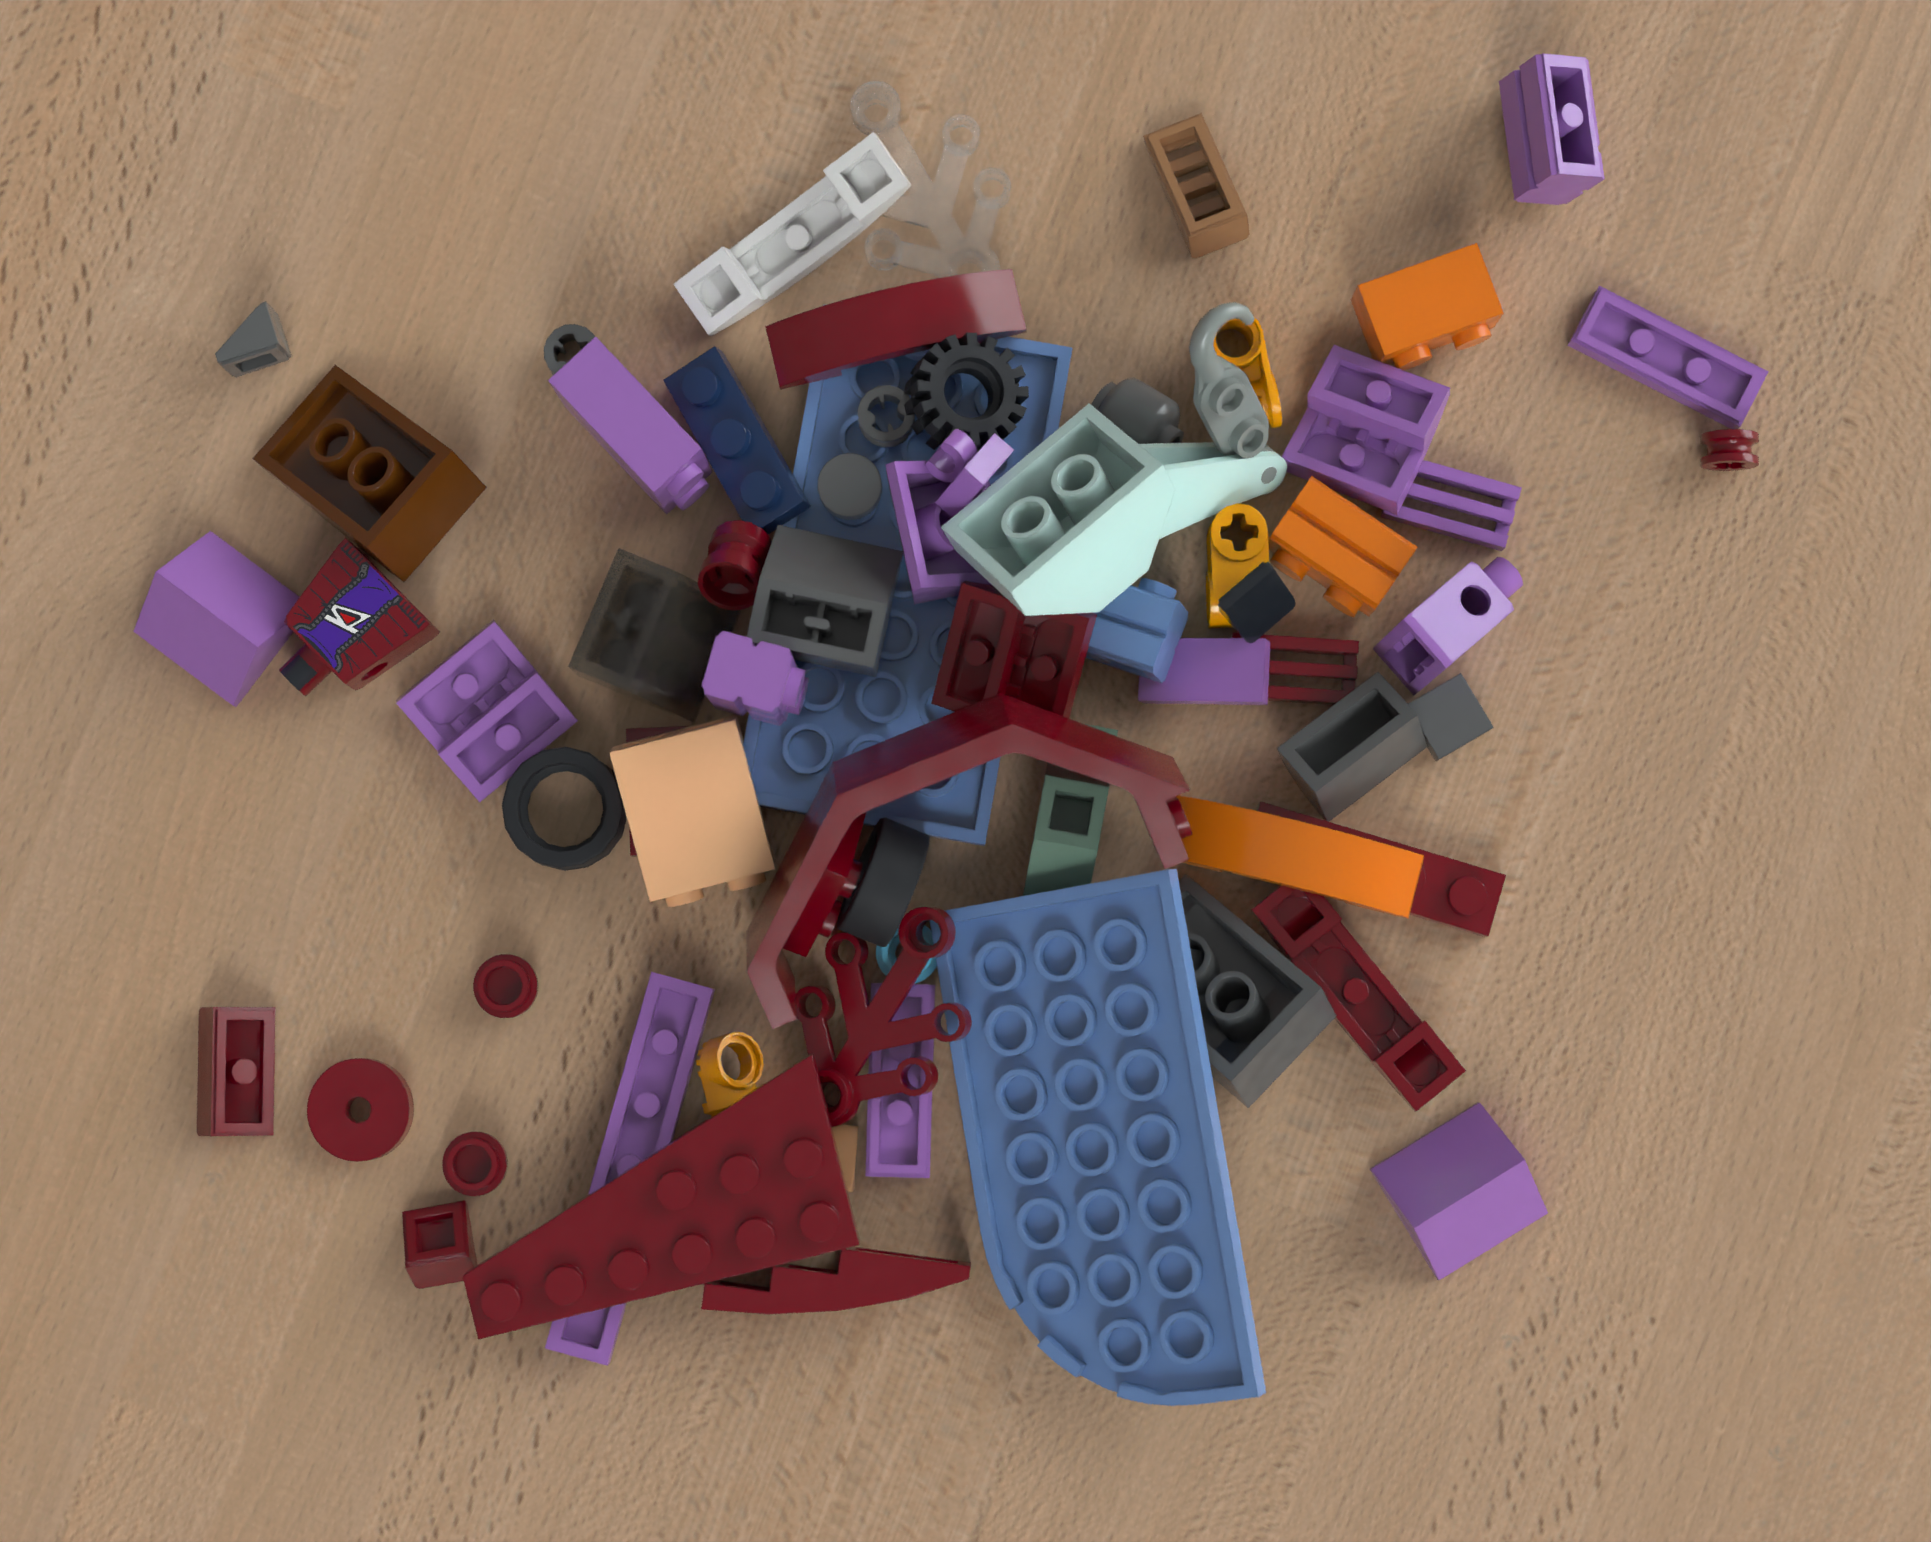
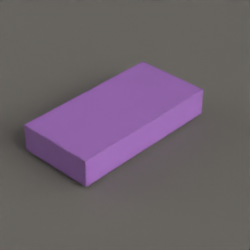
[1138,638,1270,705]

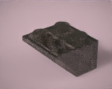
[568,548,742,723]

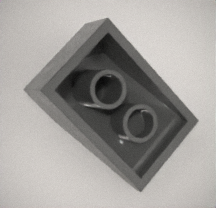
[1179,874,1336,1108]

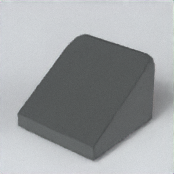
[215,301,292,377]

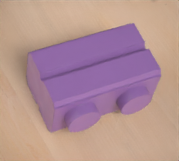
[1499,53,1605,205]
[702,630,809,726]

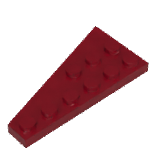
[462,1052,860,1340]

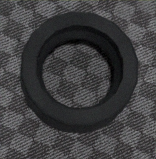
[502,747,627,871]
[837,817,930,947]

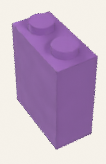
[548,337,712,515]

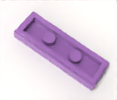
[1567,286,1768,429]
[865,983,935,1178]

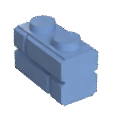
[1086,578,1189,683]

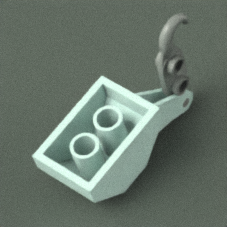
[941,302,1287,616]

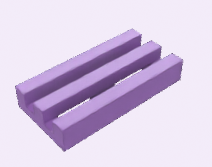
[1380,460,1522,551]

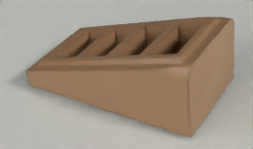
[1143,113,1250,258]

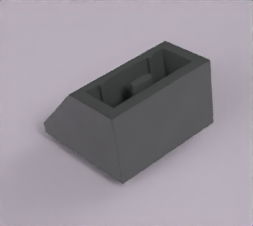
[746,525,903,677]

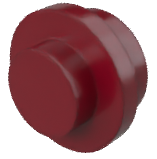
[473,954,538,1018]
[442,1131,508,1196]

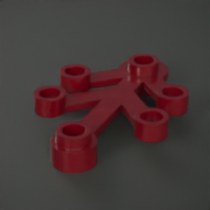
[796,907,972,1127]

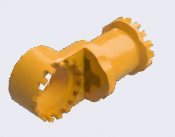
[696,1032,764,1117]

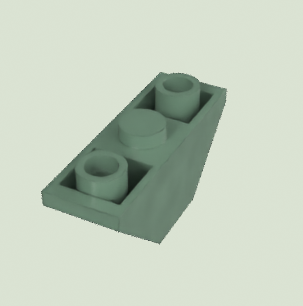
[1023,724,1118,896]

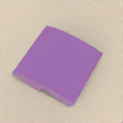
[1282,345,1450,515]
[396,619,578,802]

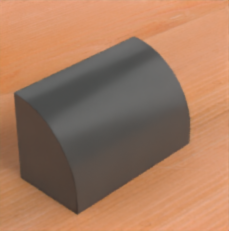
[1277,672,1427,822]

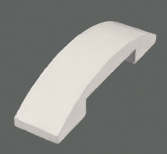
[674,132,911,336]

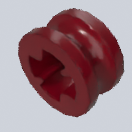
[1700,429,1759,471]

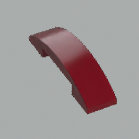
[765,269,1027,390]
[1251,885,1466,1112]

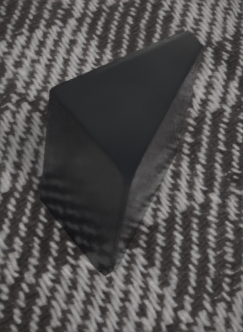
[1218,562,1296,643]

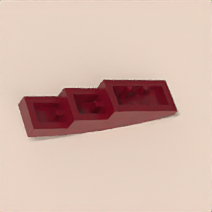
[701,1246,971,1315]

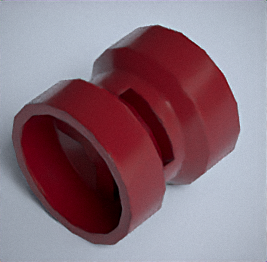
[698,520,772,610]

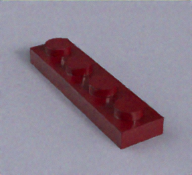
[1256,801,1506,937]

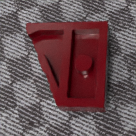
[783,811,867,957]

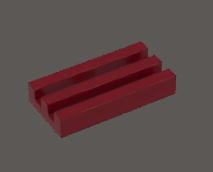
[1231,632,1359,705]

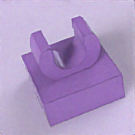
[925,428,1014,517]

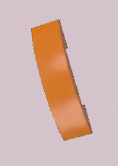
[1176,795,1424,919]

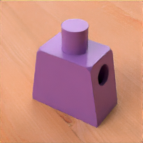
[1372,557,1523,696]

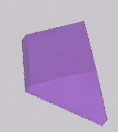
[886,461,993,605]
[133,531,300,707]
[1370,1102,1548,1280]

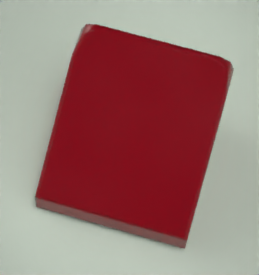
[402,1200,478,1289]

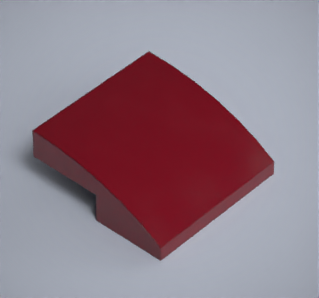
[931,581,1097,718]

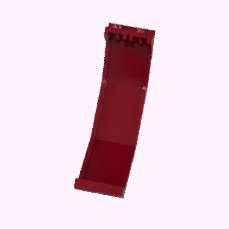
[746,693,1193,1029]

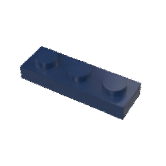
[663,346,811,534]

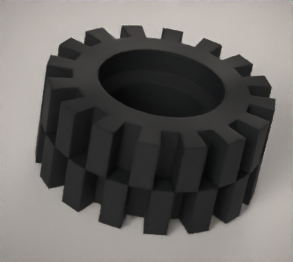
[904,332,1029,453]

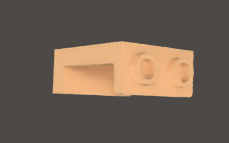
[609,714,776,907]

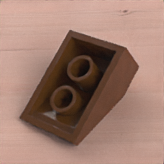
[252,365,487,582]

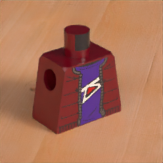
[279,538,440,696]

